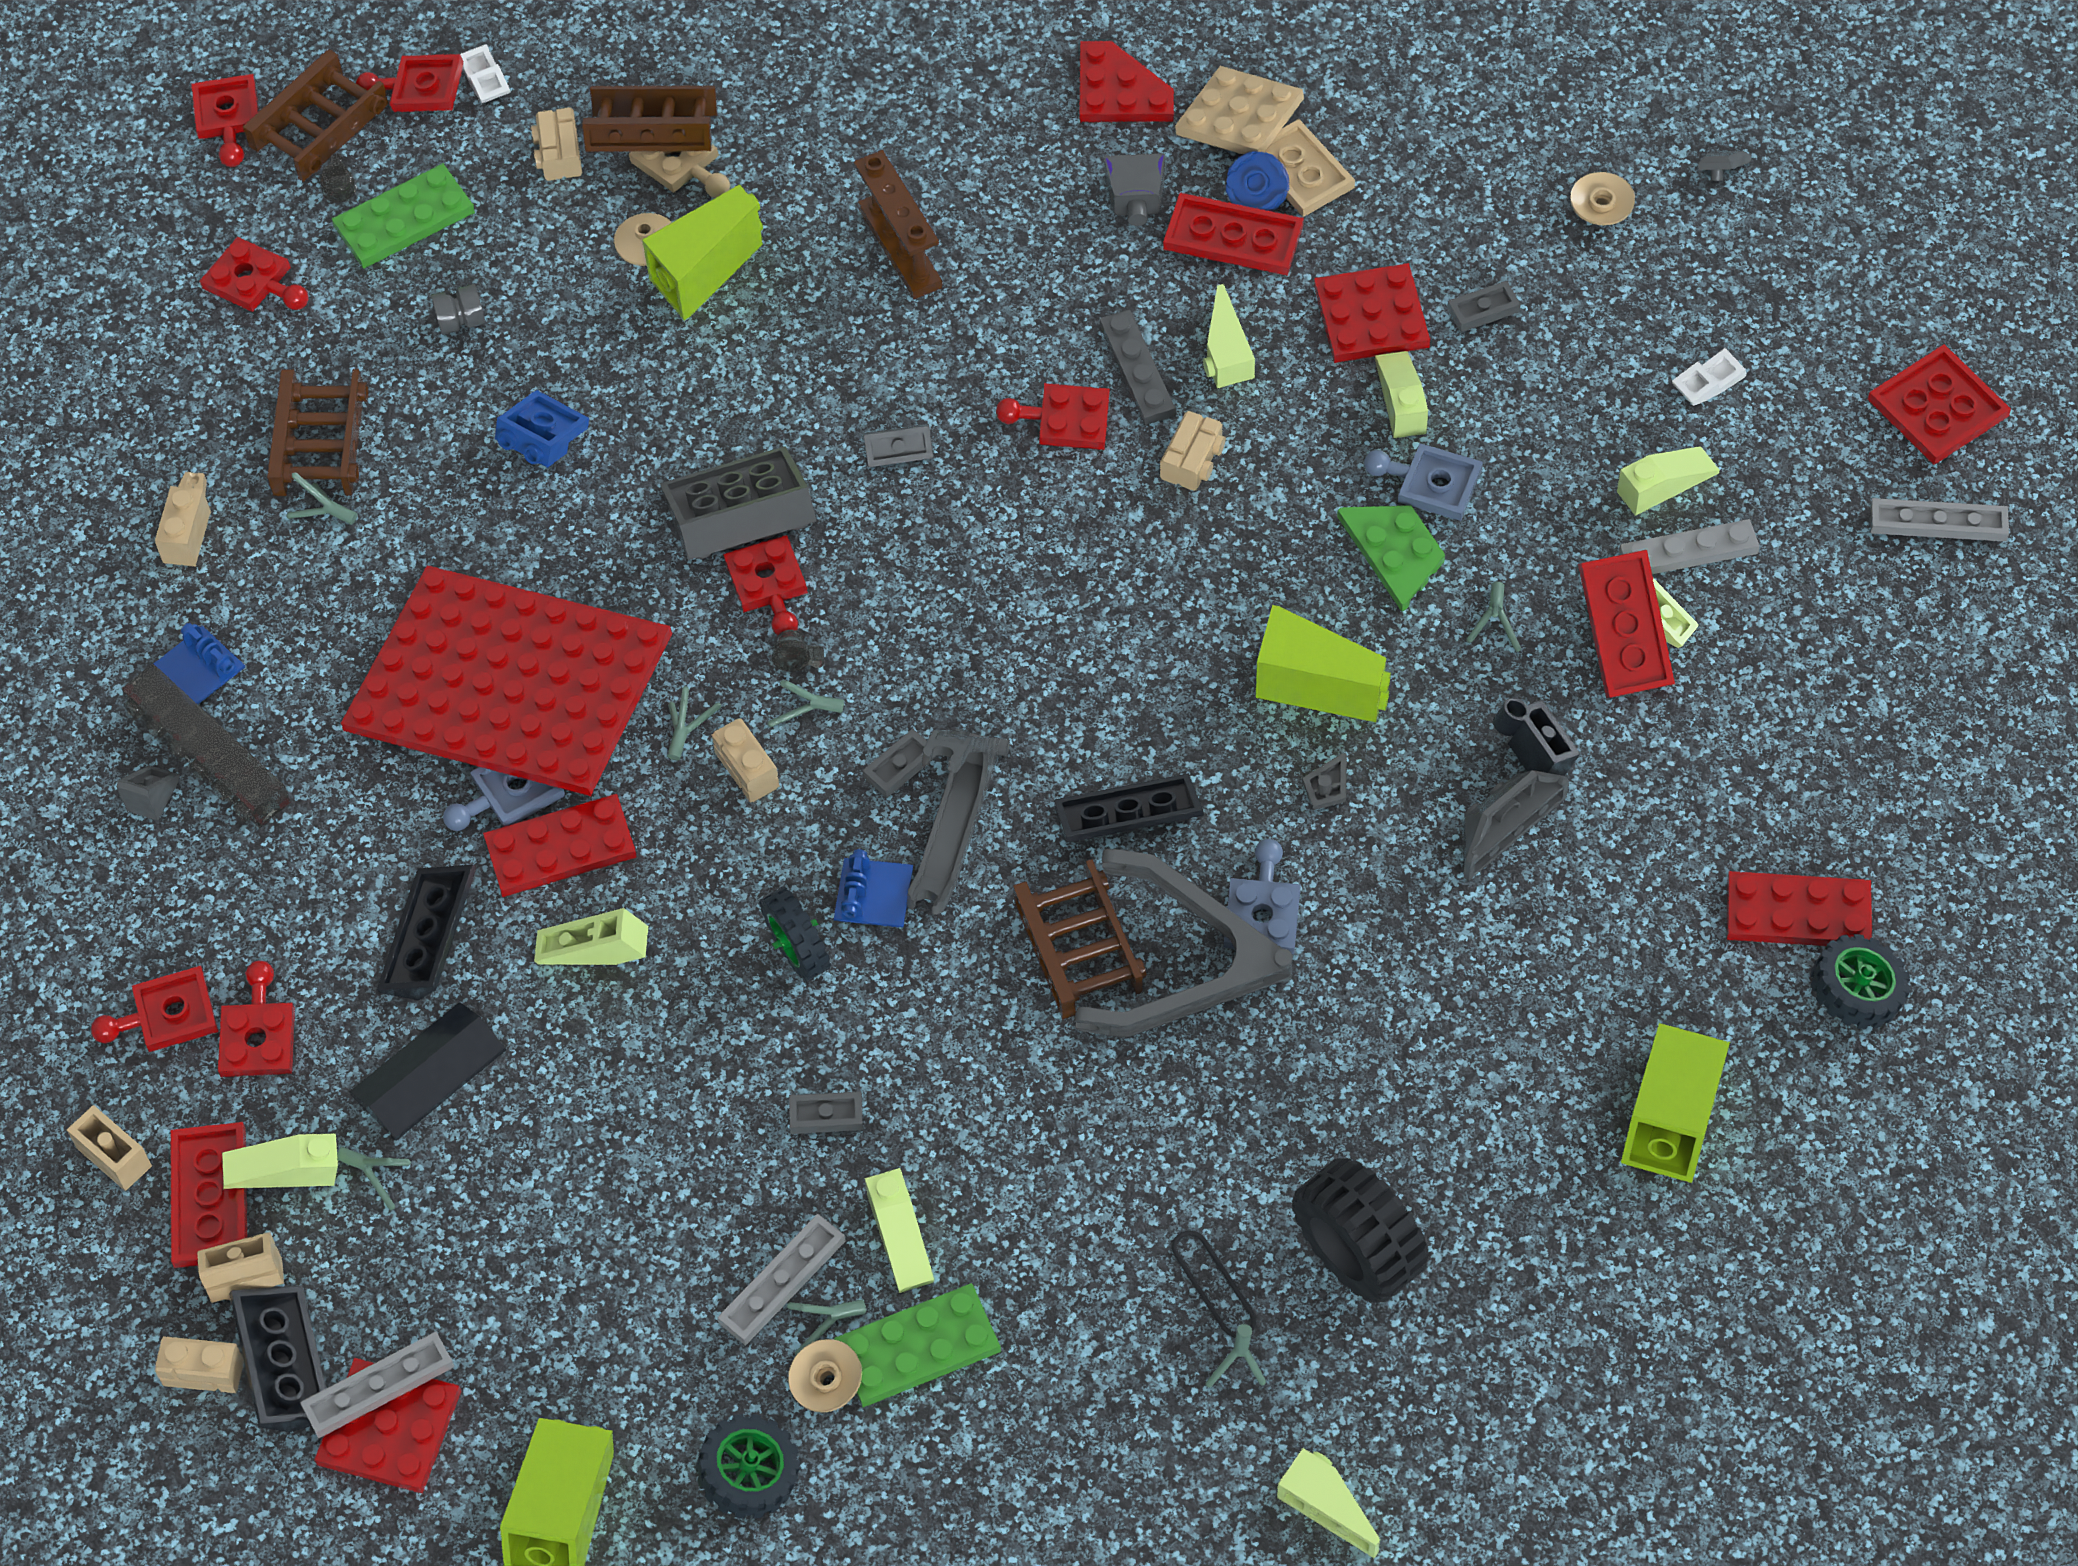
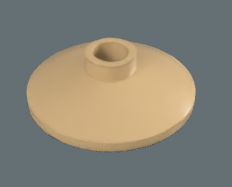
[1570,172,1635,225]
[614,213,672,266]
[788,1339,862,1412]

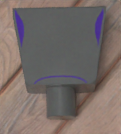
[1104,153,1165,226]

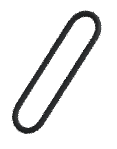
[1172,1230,1256,1338]

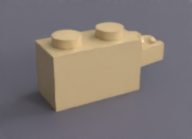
[155,472,211,566]

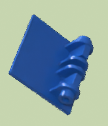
[150,623,245,708]
[834,849,913,928]

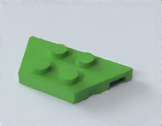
[1337,505,1445,612]

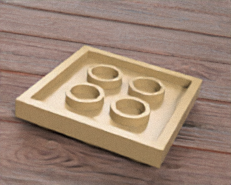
[1175,66,1304,155]

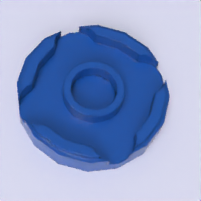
[1226,151,1289,211]

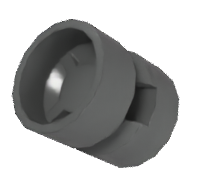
[431,283,486,335]

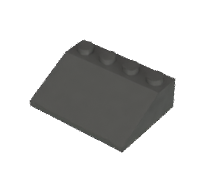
[659,446,817,560]

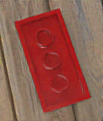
[1163,193,1304,276]
[1578,550,1675,698]
[483,794,637,897]
[1727,871,1872,946]
[171,1122,247,1268]

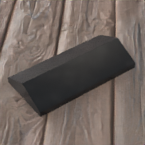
[1054,773,1204,843]
[377,864,476,1000]
[349,1002,506,1141]
[229,1285,326,1433]

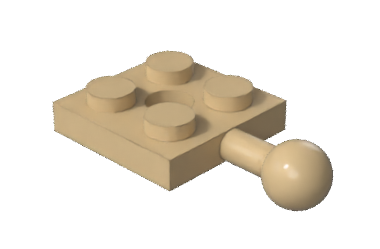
[629,144,730,198]

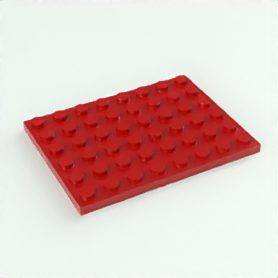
[341,565,672,796]

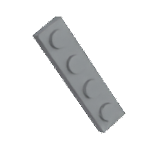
[1870,498,2009,542]
[1619,519,1760,574]
[717,1214,846,1346]
[300,1332,454,1439]

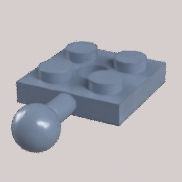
[1364,443,1483,521]
[443,767,565,831]
[1224,839,1301,954]

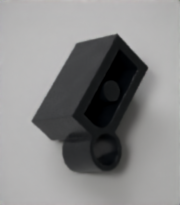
[1493,698,1580,776]

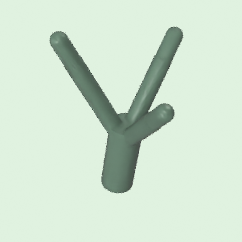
[286,472,358,525]
[1467,582,1521,652]
[767,680,844,727]
[667,686,721,760]
[337,1147,411,1210]
[787,1299,866,1356]
[1206,1324,1266,1388]

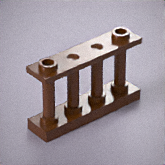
[243,49,389,182]
[582,85,718,152]
[853,149,943,300]
[267,369,369,496]
[1013,859,1147,1020]

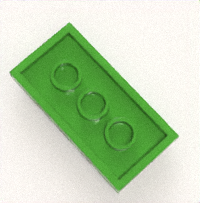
[332,164,475,269]
[834,1283,1001,1408]

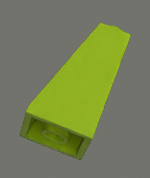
[642,184,763,320]
[1256,605,1391,722]
[1621,1023,1730,1183]
[500,1418,614,1566]

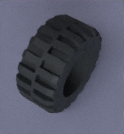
[1292,1158,1429,1303]

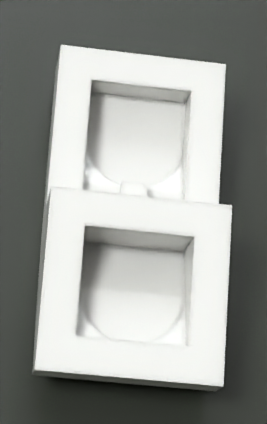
[461,44,510,104]
[1672,348,1747,406]

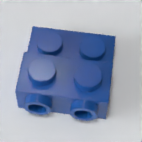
[495,390,589,468]

